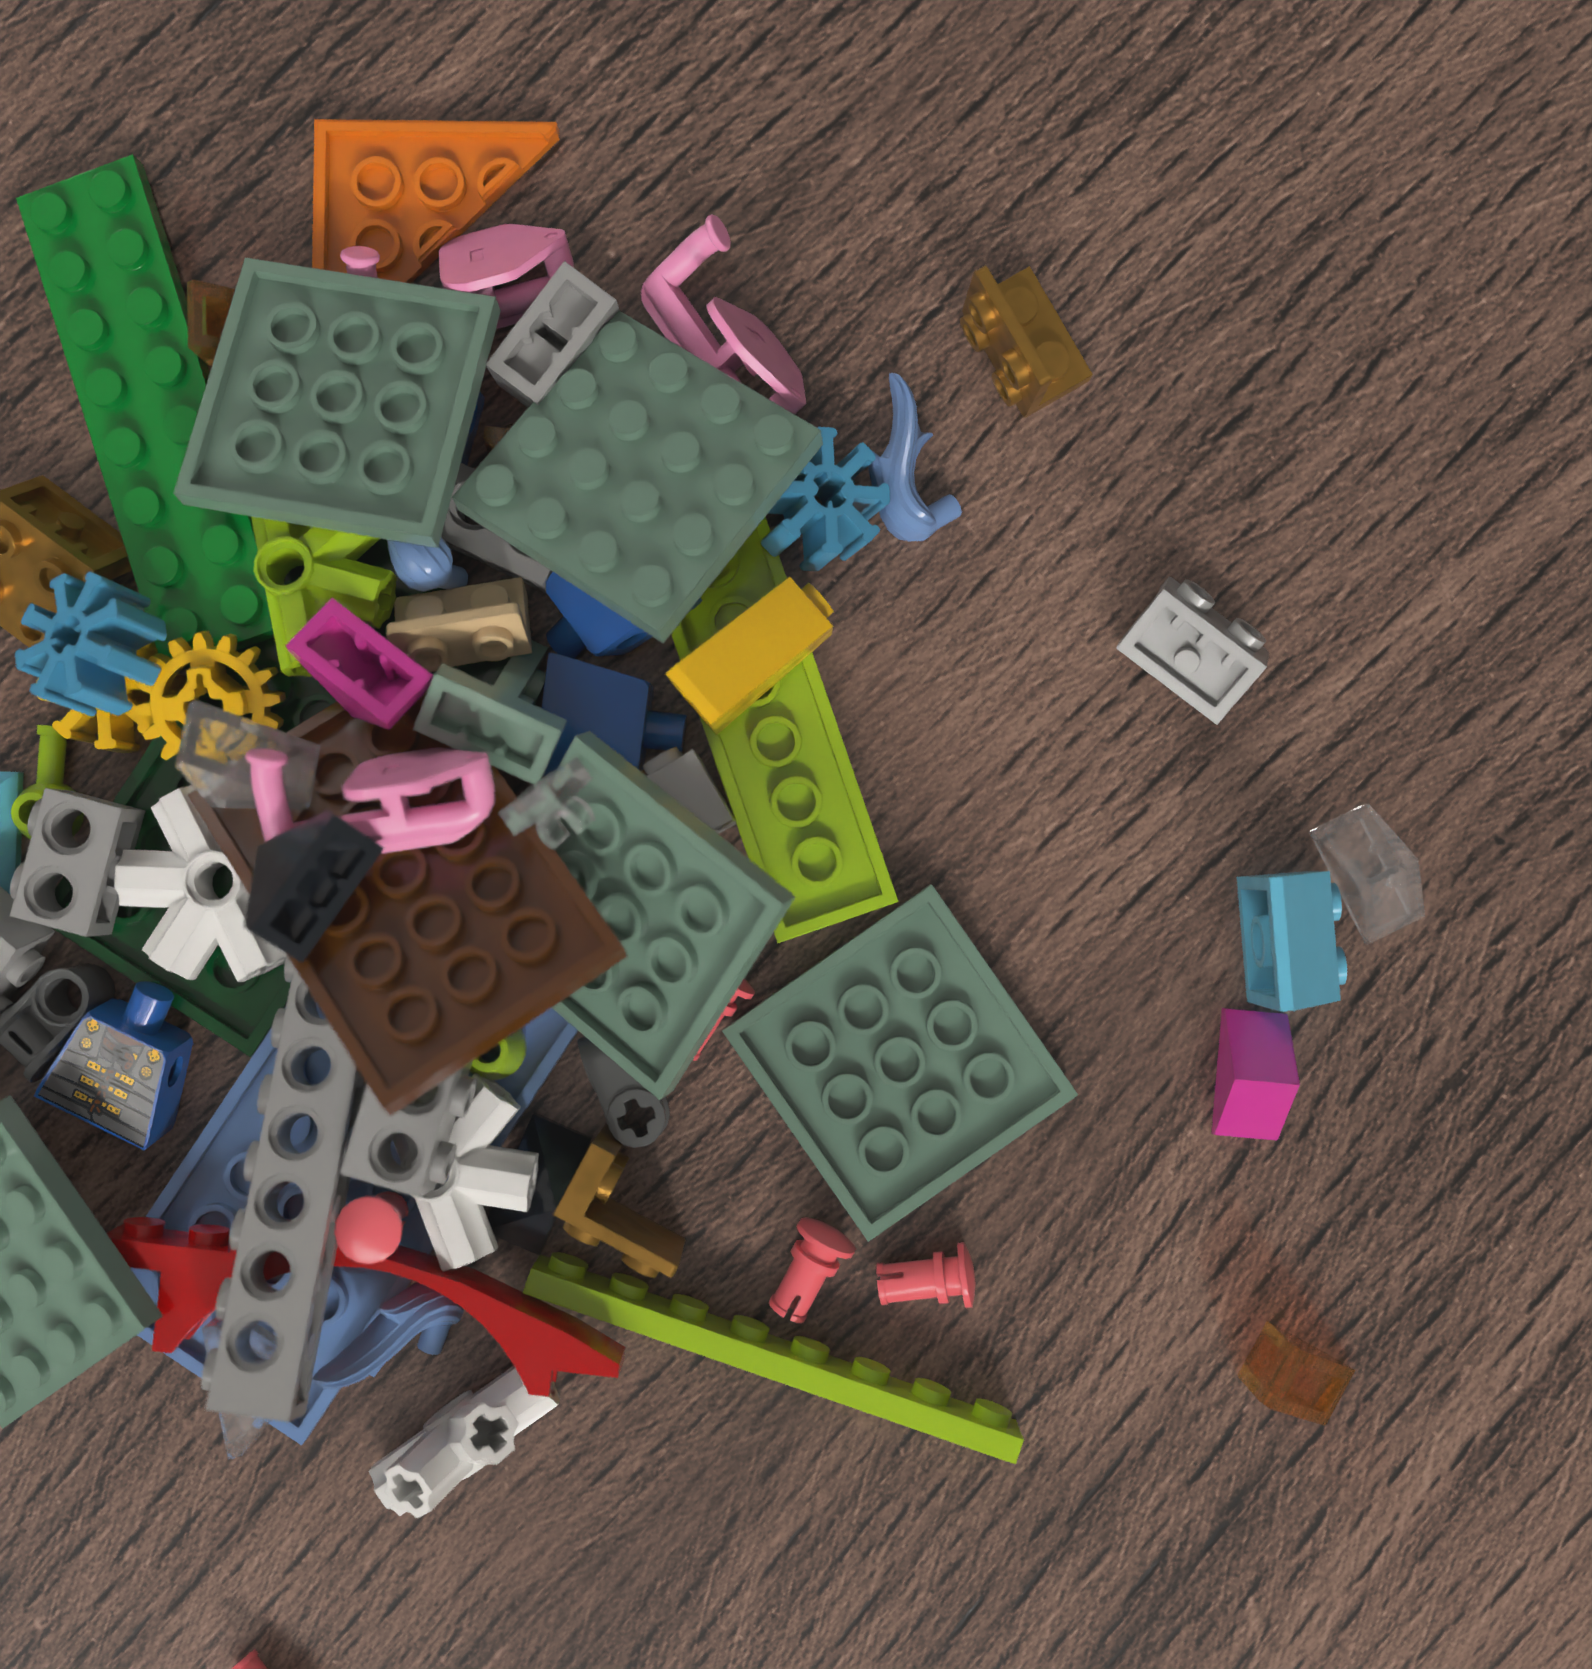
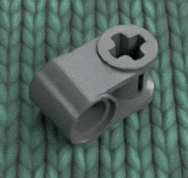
[0,963,116,1083]
[577,1037,671,1148]

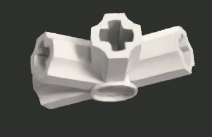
[114,782,287,982]
[393,1072,539,1271]
[369,1366,561,1518]

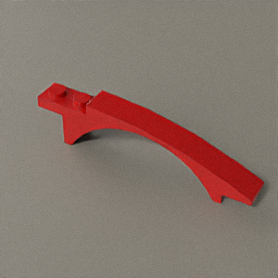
[106,1217,626,1397]

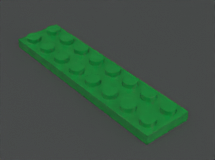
[16,154,274,671]

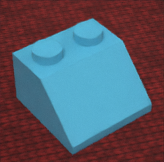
[1237,871,1347,1012]

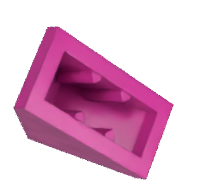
[285,598,434,730]
[1211,1008,1300,1140]

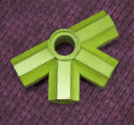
[251,516,397,677]

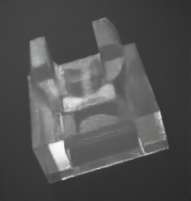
[498,757,595,849]

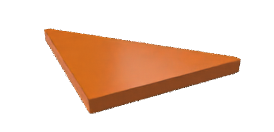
[312,119,559,283]

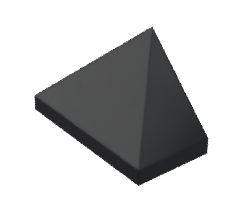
[244,810,384,963]
[488,1112,592,1256]

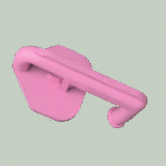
[641,214,806,414]
[340,224,574,329]
[245,748,495,853]

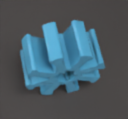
[761,427,890,572]
[15,571,167,716]

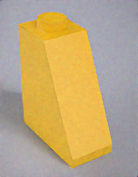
[666,577,834,735]

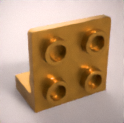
[960,265,1093,419]
[0,475,132,648]
[553,1124,685,1278]

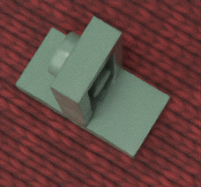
[413,640,567,786]

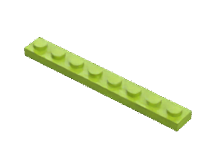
[523,1252,1024,1465]

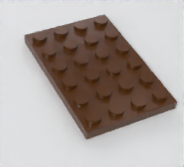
[187,688,628,1116]

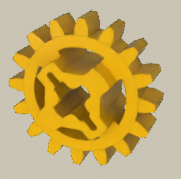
[134,631,286,775]

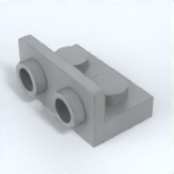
[1116,577,1269,725]

